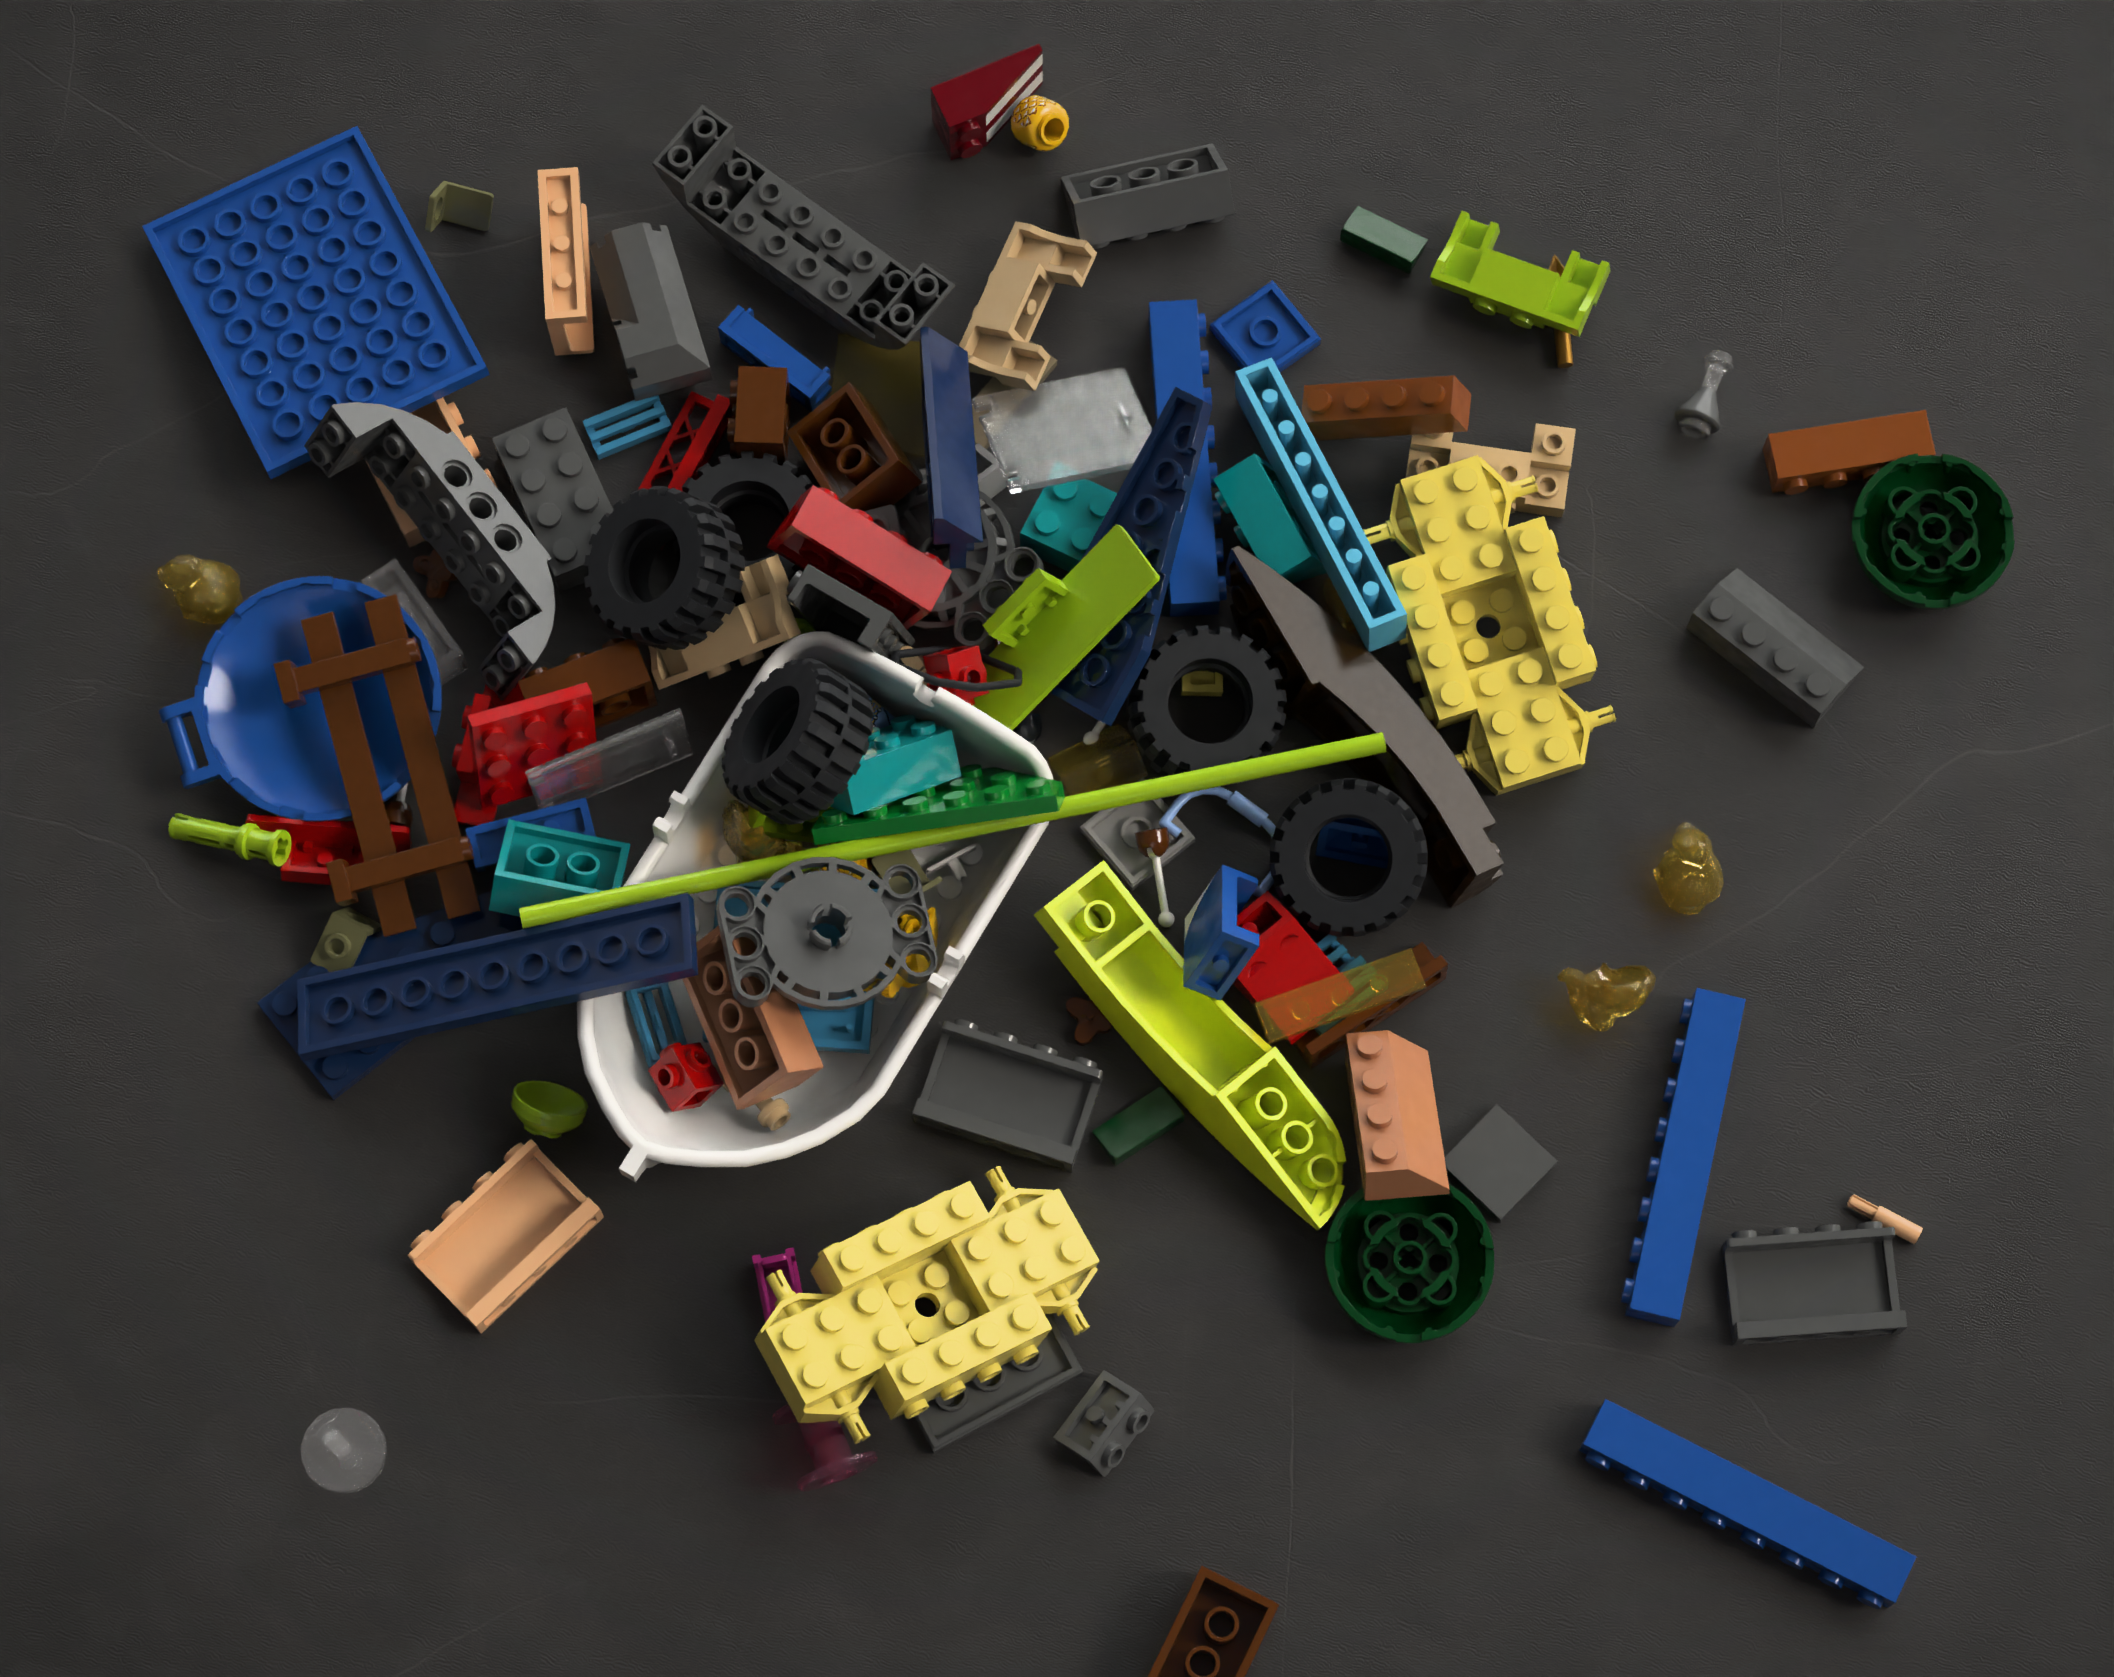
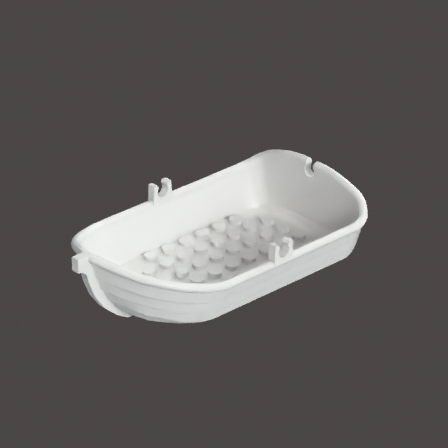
[577,631,1054,1182]

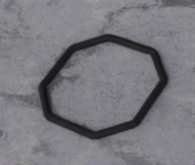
[891,646,1022,692]

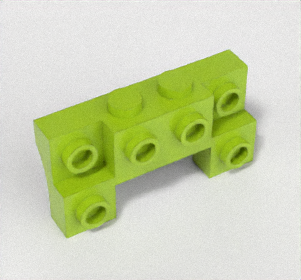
[1430,211,1611,337]

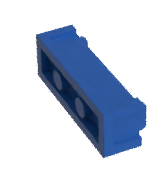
[718,304,832,412]
[466,797,597,873]

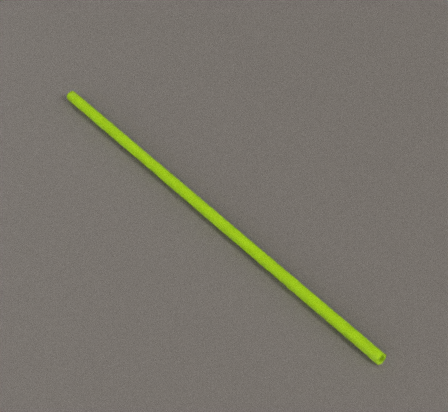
[519,732,1386,929]

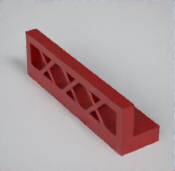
[638,391,733,550]

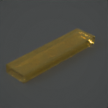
[1254,948,1426,1044]

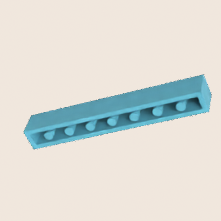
[1235,357,1407,652]

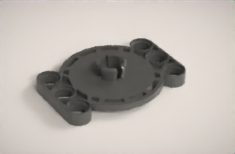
[894,460,1044,650]
[716,857,937,1010]

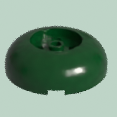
[1851,453,2015,610]
[1325,1185,1494,1343]

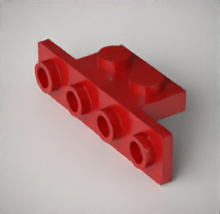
[452,676,525,827]
[245,814,413,885]

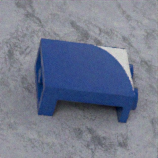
[1183,864,1259,1001]

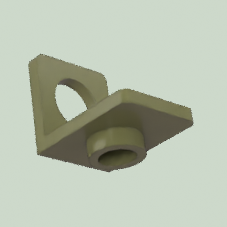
[425,181,494,232]
[870,850,943,894]
[311,907,382,972]

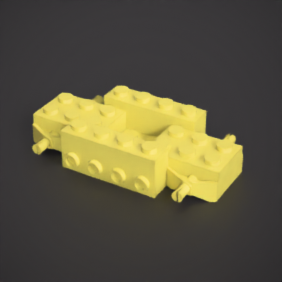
[1363,455,1616,796]
[754,1166,1100,1444]

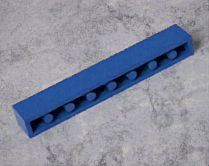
[1148,299,1227,617]
[1620,988,1746,1327]
[1579,1399,1917,1609]

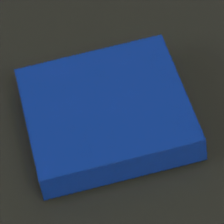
[1209,280,1321,373]

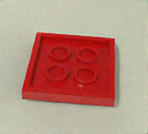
[467,682,600,810]

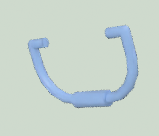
[1159,786,1276,898]

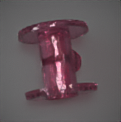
[772,1404,877,1491]

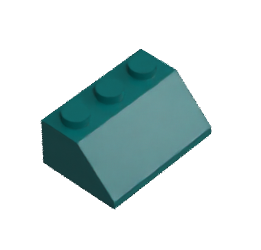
[1213,454,1326,584]
[489,819,631,917]

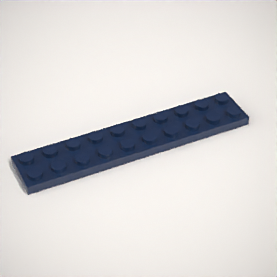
[297,893,698,1061]

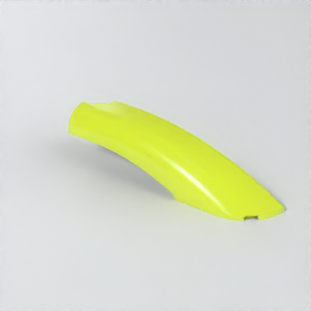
[1034,860,1346,1230]

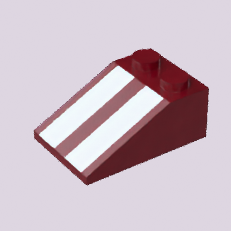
[930,44,1043,160]

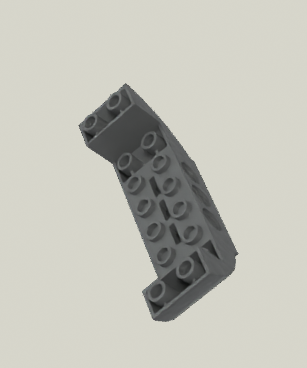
[652,105,955,350]
[304,402,555,701]

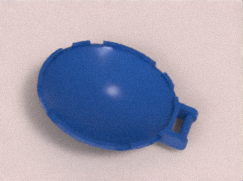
[159,576,442,822]

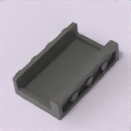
[787,564,916,663]
[912,1019,1103,1173]
[1721,1221,1907,1346]

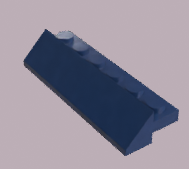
[920,327,983,569]

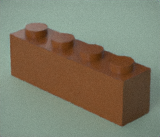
[1301,375,1471,441]
[1762,410,1936,495]

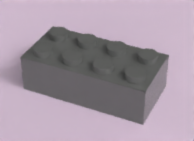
[492,407,614,593]

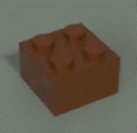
[727,366,791,466]

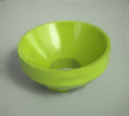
[511,1080,588,1138]

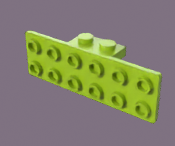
[972,524,1160,731]

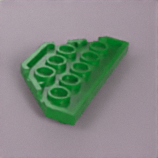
[811,764,1065,845]

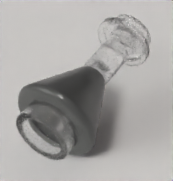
[1674,350,1734,440]

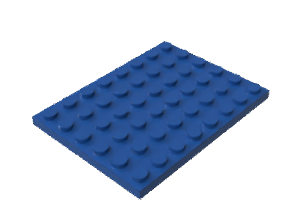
[142,126,490,480]

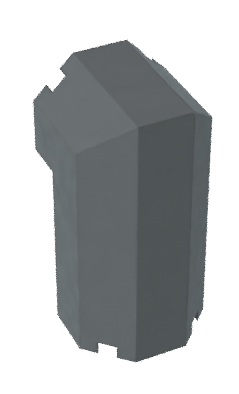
[590,222,713,401]

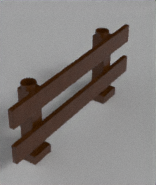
[273,594,481,937]

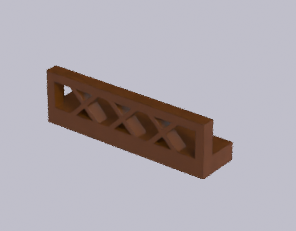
[1293,942,1448,1069]

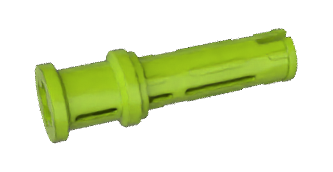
[168,813,292,867]

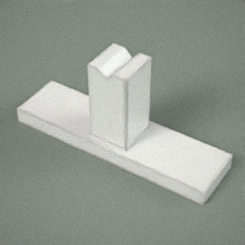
[927,843,976,882]

